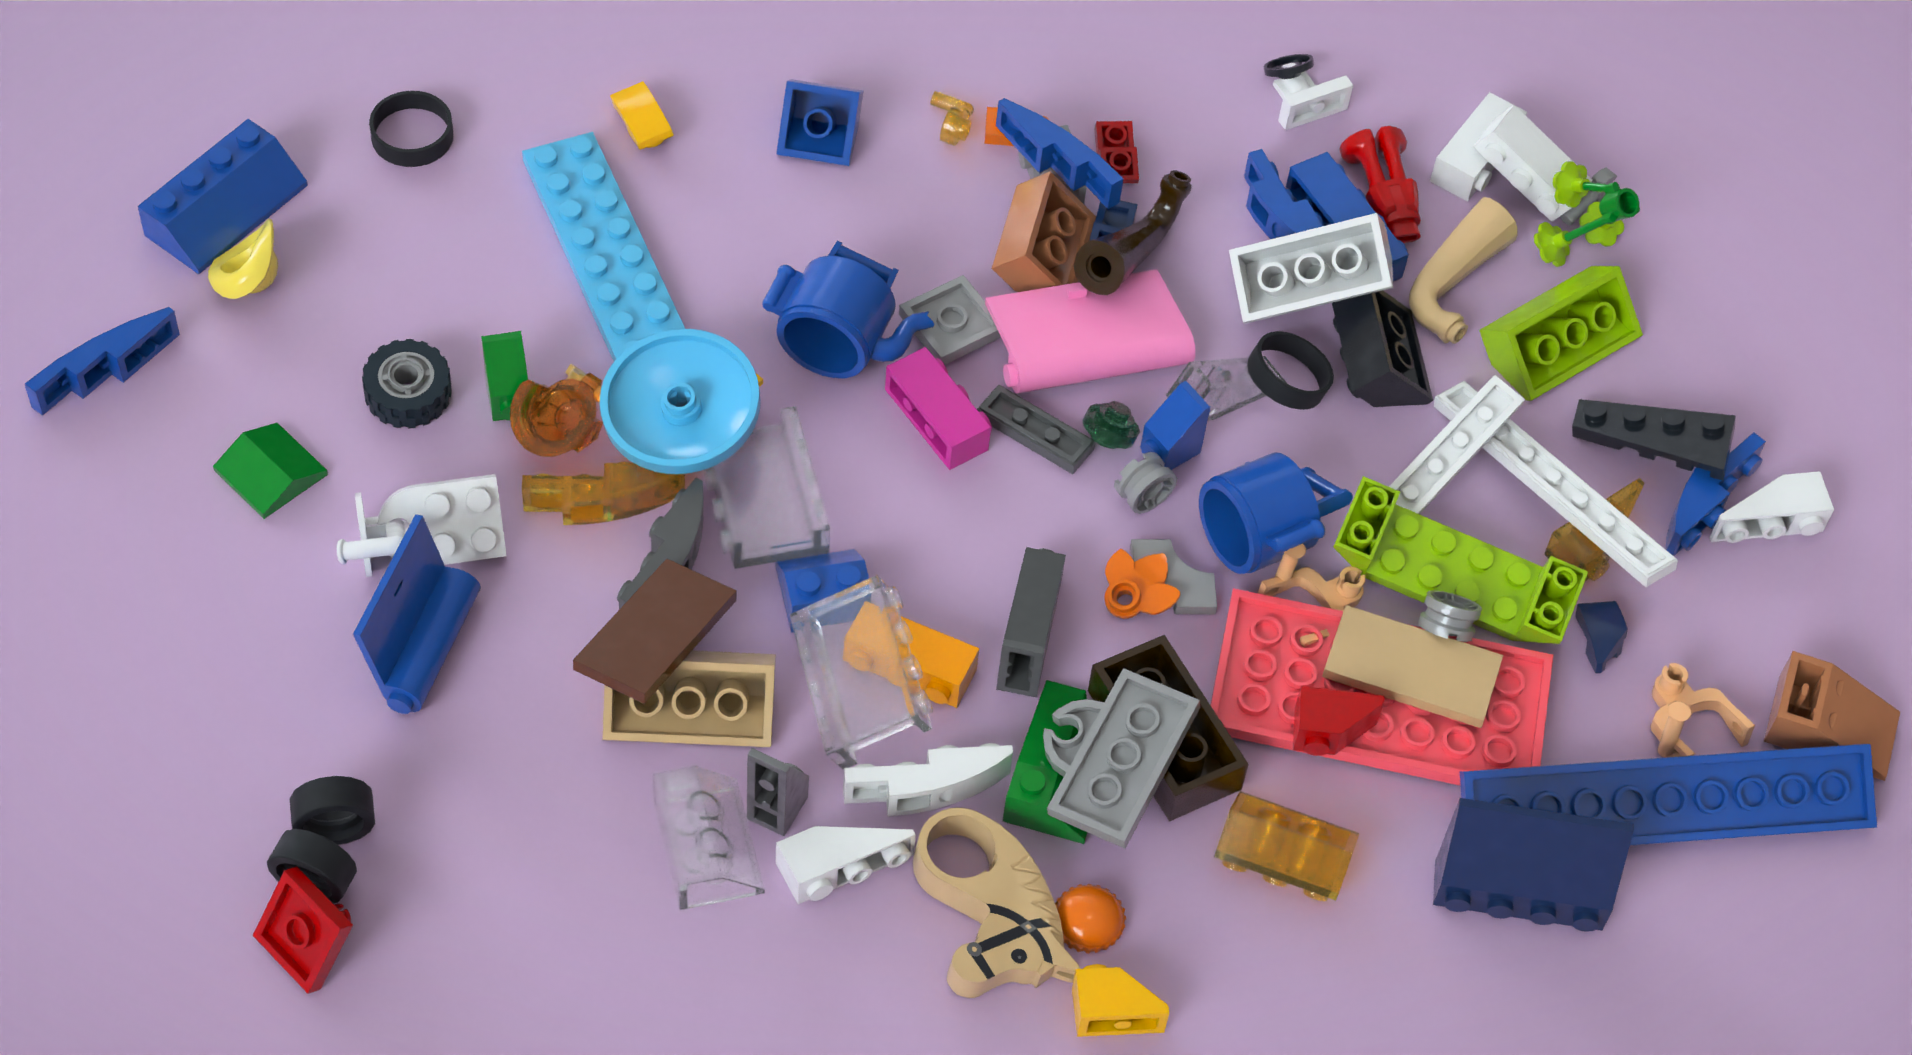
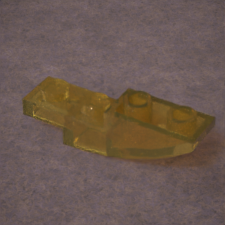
[522,462,685,525]

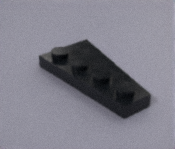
[1572,399,1736,481]

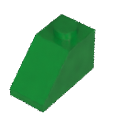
[481,331,532,421]

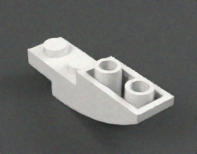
[843,743,1013,816]

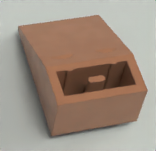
[1764,651,1900,781]

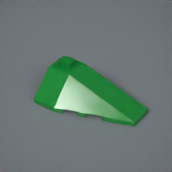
[1002,680,1088,844]

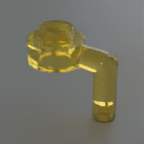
[930,91,974,146]

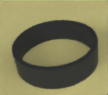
[369,91,453,167]
[1247,331,1334,410]

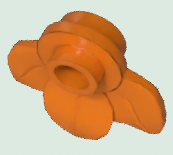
[1104,548,1181,619]

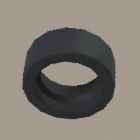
[290,776,375,845]
[267,829,357,904]

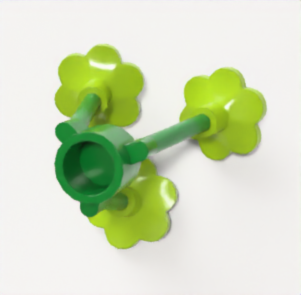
[1534,161,1640,267]

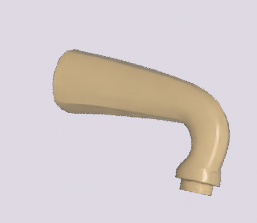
[1409,197,1518,344]

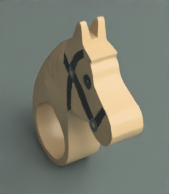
[913,808,1080,998]

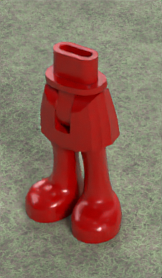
[1339,126,1421,243]

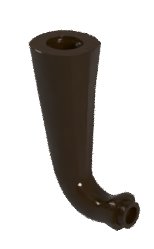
[1074,170,1192,295]

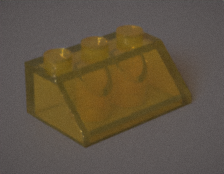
[1214,791,1360,901]

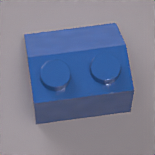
[776,79,864,166]
[775,549,873,633]

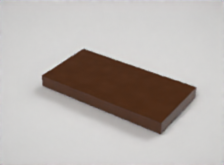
[573,559,737,704]

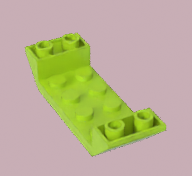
[1333,476,1588,644]

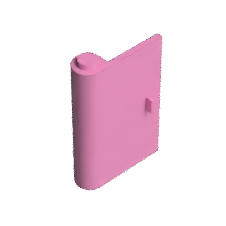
[985,269,1195,394]

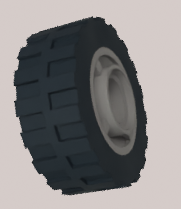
[362,339,452,429]

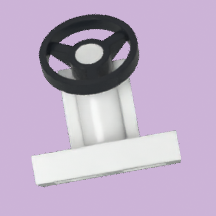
[1263,54,1353,130]

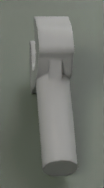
[1560,167,1617,226]

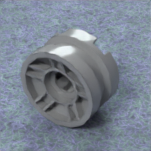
[1114,452,1177,514]
[1418,590,1482,642]

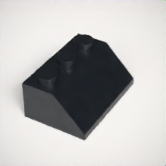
[1332,290,1433,407]

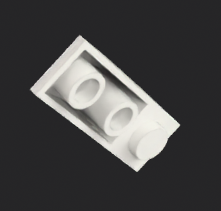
[1709,471,1834,543]
[776,826,916,904]

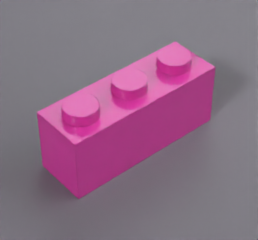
[885,347,992,470]

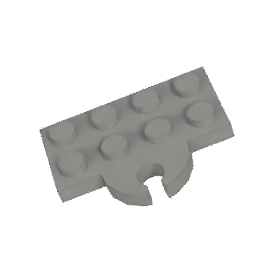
[1043,668,1200,848]

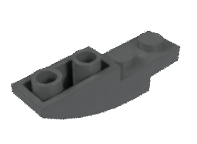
[617,477,704,609]

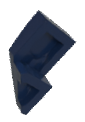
[1575,601,1628,673]

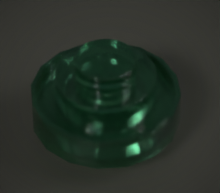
[1082,401,1140,449]

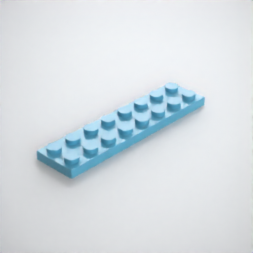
[522,132,685,361]

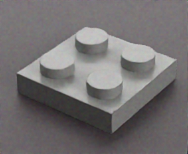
[899,275,1001,364]

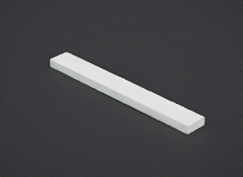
[1434,381,1678,587]

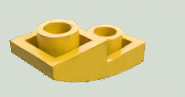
[610,81,674,150]

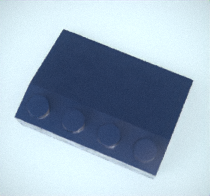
[1433,798,1634,932]

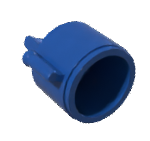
[762,240,934,379]
[1199,452,1353,574]

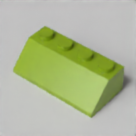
[1479,266,1643,401]

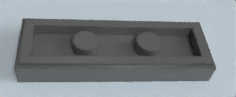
[977,384,1096,474]

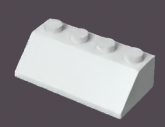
[1229,213,1393,324]

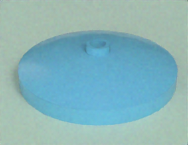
[600,329,761,474]

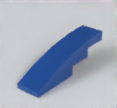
[996,98,1124,209]
[25,307,180,416]

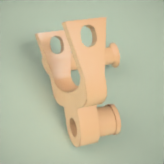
[1258,544,1365,648]
[1650,663,1755,757]

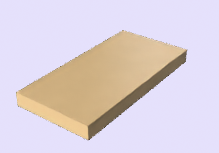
[1322,605,1503,728]

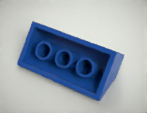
[138,119,308,274]

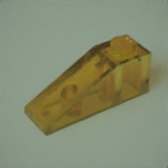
[1544,478,1645,581]

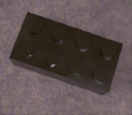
[1088,635,1249,822]

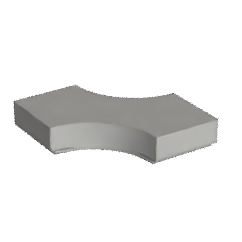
[1130,539,1217,615]

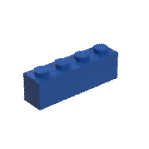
[1285,152,1409,282]

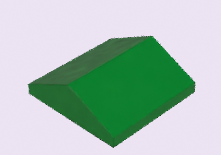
[213,422,328,519]

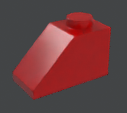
[1293,686,1384,756]

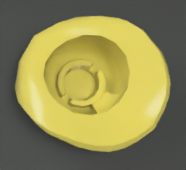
[208,218,278,299]

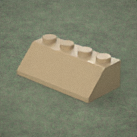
[602,650,776,747]

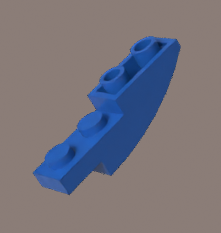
[1244,149,1324,239]
[1666,432,1766,556]

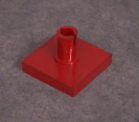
[253,867,353,994]

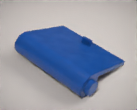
[353,514,481,714]

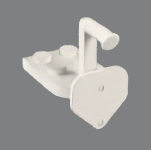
[337,474,507,577]

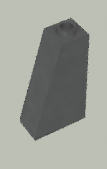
[996,547,1066,698]

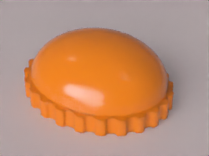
[1055,884,1126,953]

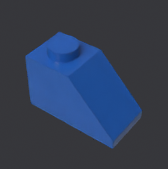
[1140,381,1210,470]

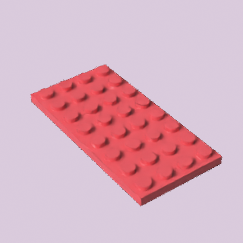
[1210,588,1553,785]

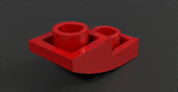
[1094,121,1139,183]

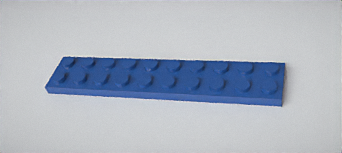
[1459,744,1877,845]

